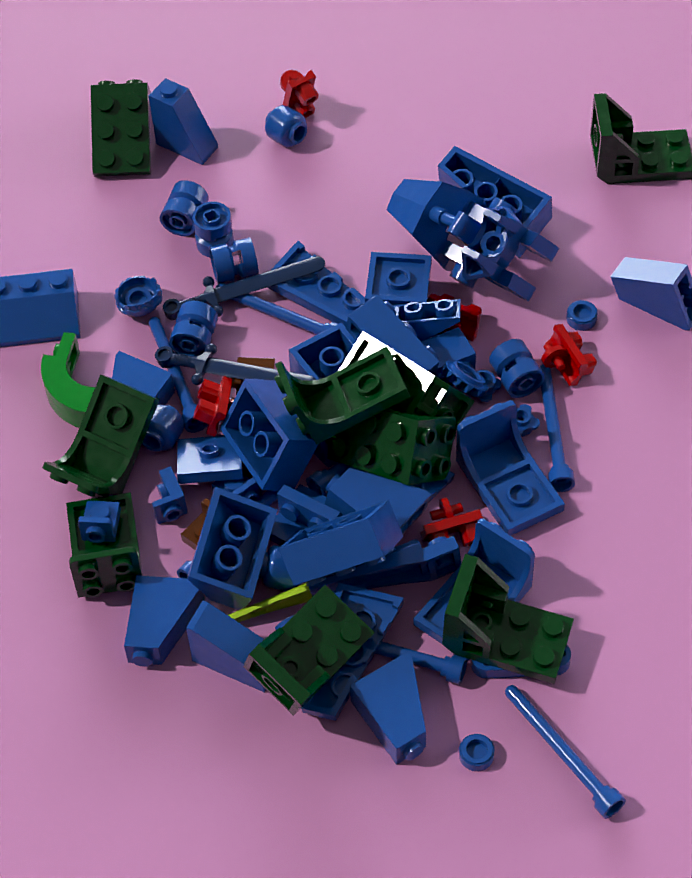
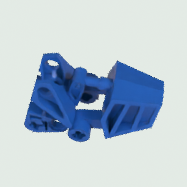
[386,179,559,302]

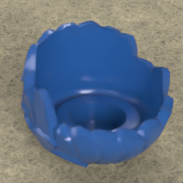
[114,276,163,317]

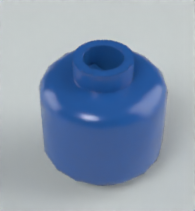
[265,105,307,147]
[142,404,185,452]
[259,545,298,591]

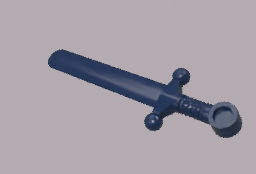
[163,256,325,320]
[155,343,316,385]

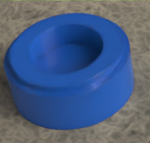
[566,300,598,331]
[459,734,495,771]

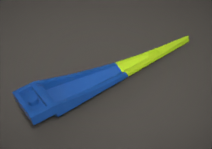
[228,536,462,622]

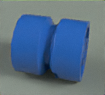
[159,180,209,236]
[192,202,234,257]
[209,237,259,284]
[169,301,218,356]
[489,339,545,398]

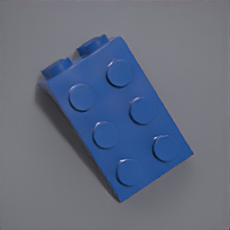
[456,400,565,536]
[413,518,535,661]

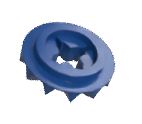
[442,361,488,397]

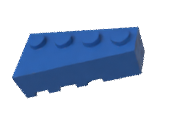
[438,146,552,258]

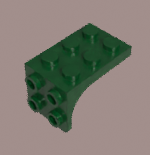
[91,79,151,177]
[274,346,411,445]
[42,374,160,497]
[327,409,456,485]
[66,492,143,598]

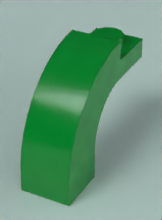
[41,332,95,428]

